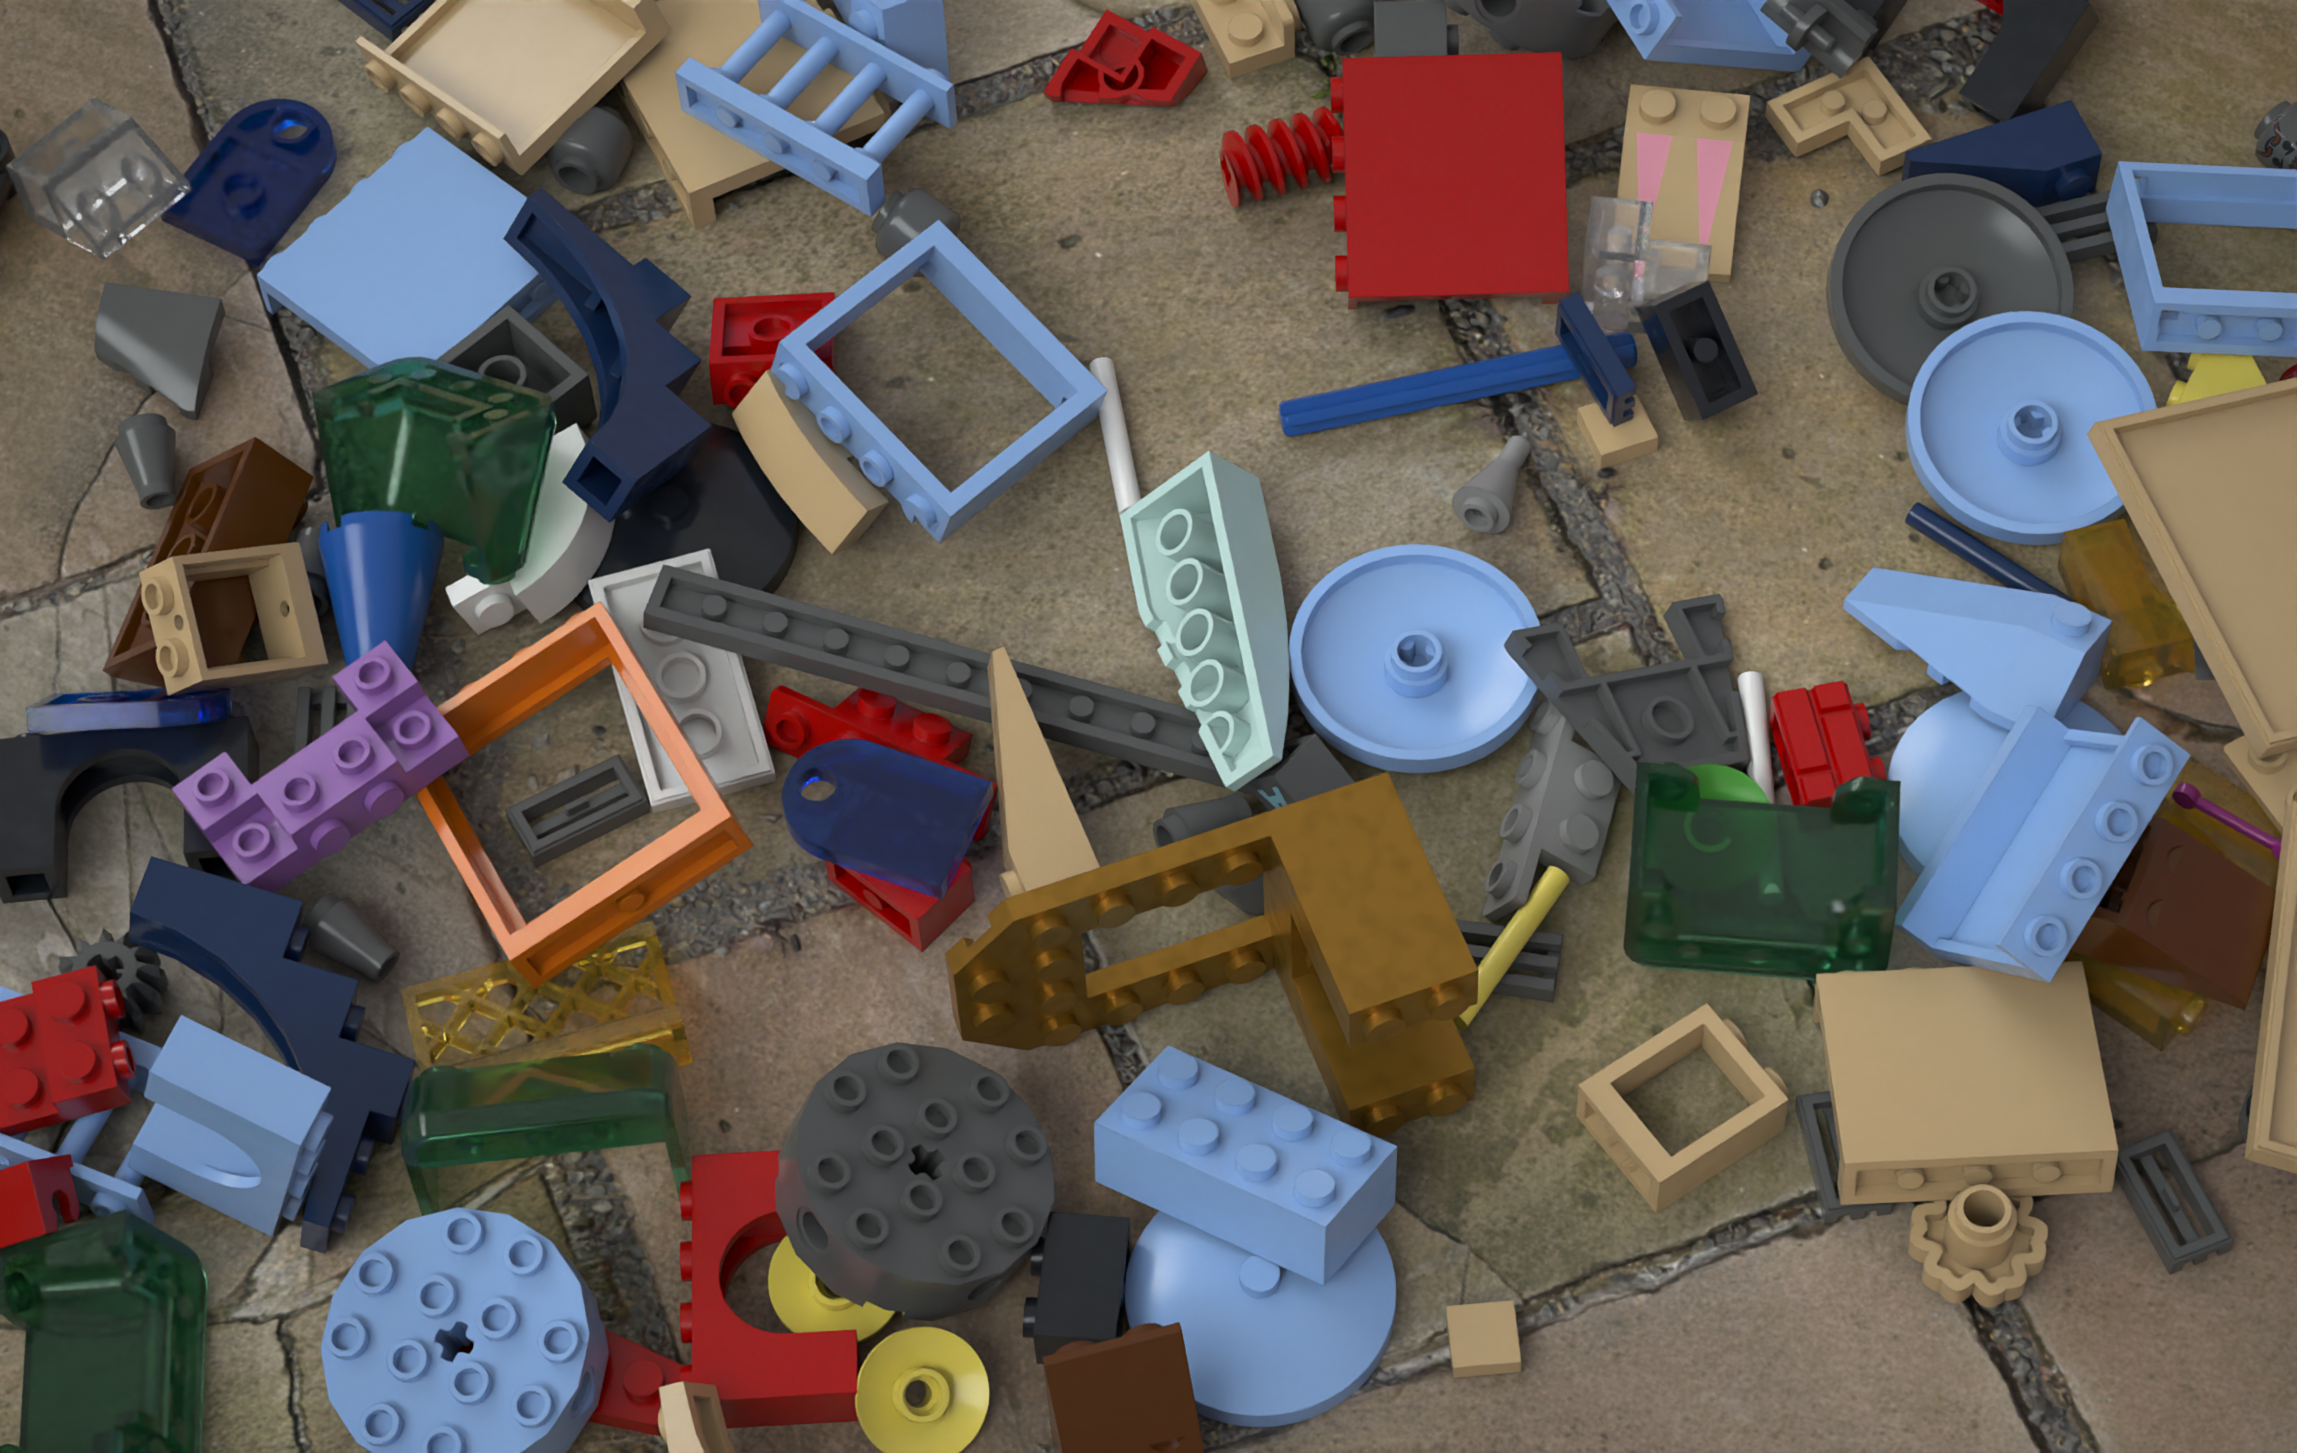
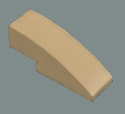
[732,369,889,554]

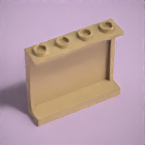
[355,0,671,176]
[613,0,892,230]
[1813,961,2119,1205]

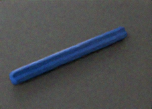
[1278,332,1637,437]

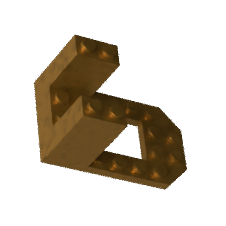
[945,772,1479,1138]

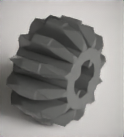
[58,928,168,1033]

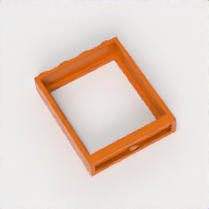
[415,601,754,989]

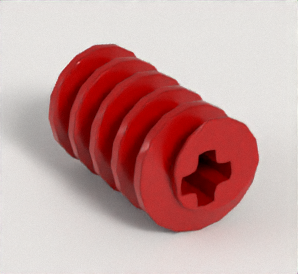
[1220,106,1345,208]

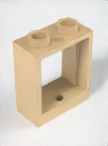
[139,542,329,696]
[1576,1003,1789,1213]

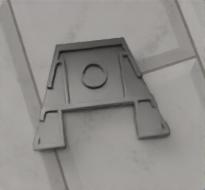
[1504,594,1750,795]

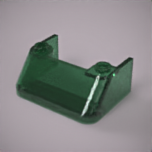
[401,1043,692,1216]

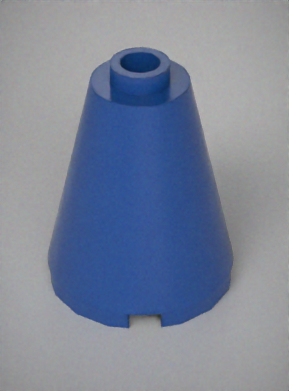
[318,510,444,673]

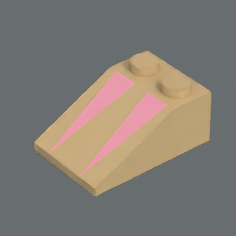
[1609,84,1751,283]

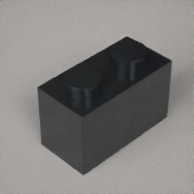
[1635,280,1758,420]
[1023,1211,1132,1364]

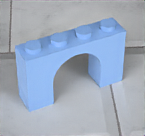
[127,1015,334,1237]

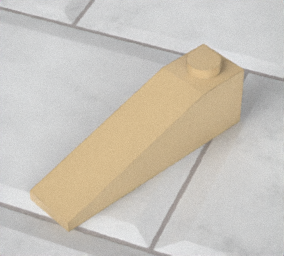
[987,647,1100,898]

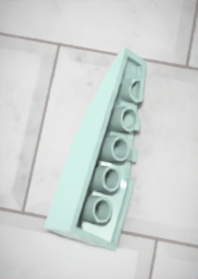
[1120,451,1290,792]

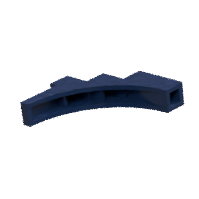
[503,188,712,523]
[129,856,422,1254]

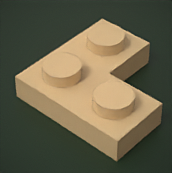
[1765,56,1932,176]

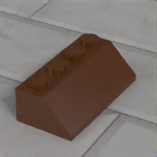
[102,437,314,695]

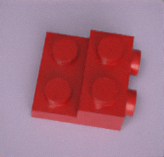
[709,292,837,409]
[0,965,137,1136]

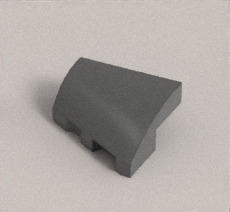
[95,282,225,420]

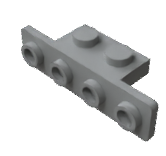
[1483,697,1621,922]

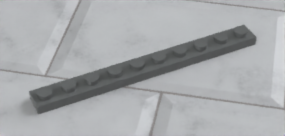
[643,564,1256,796]

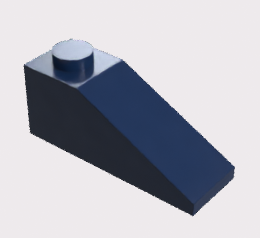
[1901,100,2102,207]

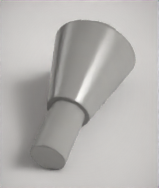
[1452,435,1531,534]

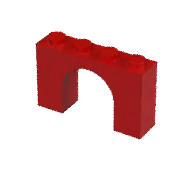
[680,1150,862,1429]

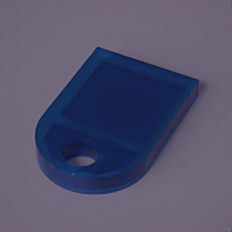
[157,99,337,266]
[26,688,233,733]
[782,739,993,900]

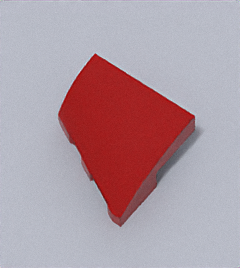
[1043,9,1208,107]

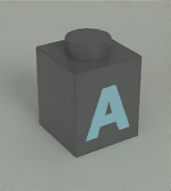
[1247,734,1355,811]

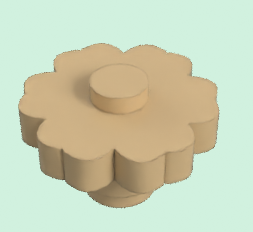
[1907,1184,2048,1308]

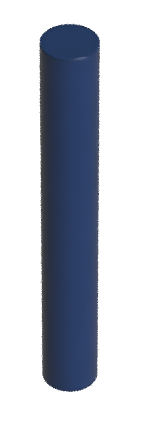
[1905,502,2075,602]

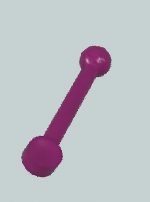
[2172,782,2282,862]

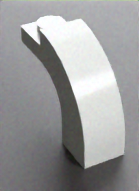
[445,423,615,635]

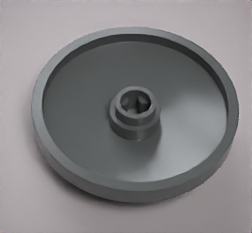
[1826,173,2074,406]

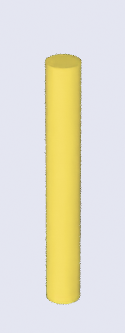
[1453,866,1570,1030]

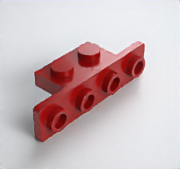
[763,685,998,841]

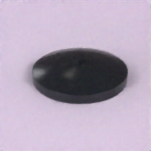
[573,423,799,611]

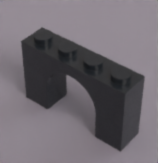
[1844,0,2099,124]
[0,715,259,904]

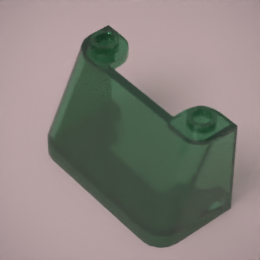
[312,357,556,585]
[1623,762,1901,980]
[0,1209,208,1453]

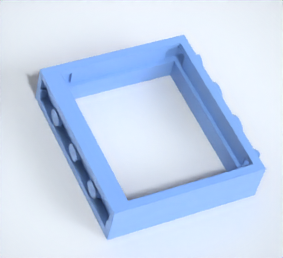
[2106,161,2297,357]
[770,220,1108,544]

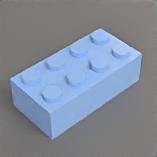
[1094,1045,1397,1286]

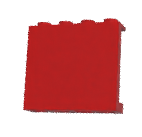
[1330,52,1569,309]

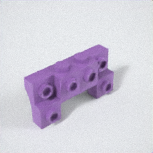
[171,641,469,893]

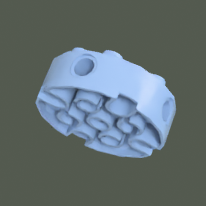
[320,1207,609,1453]

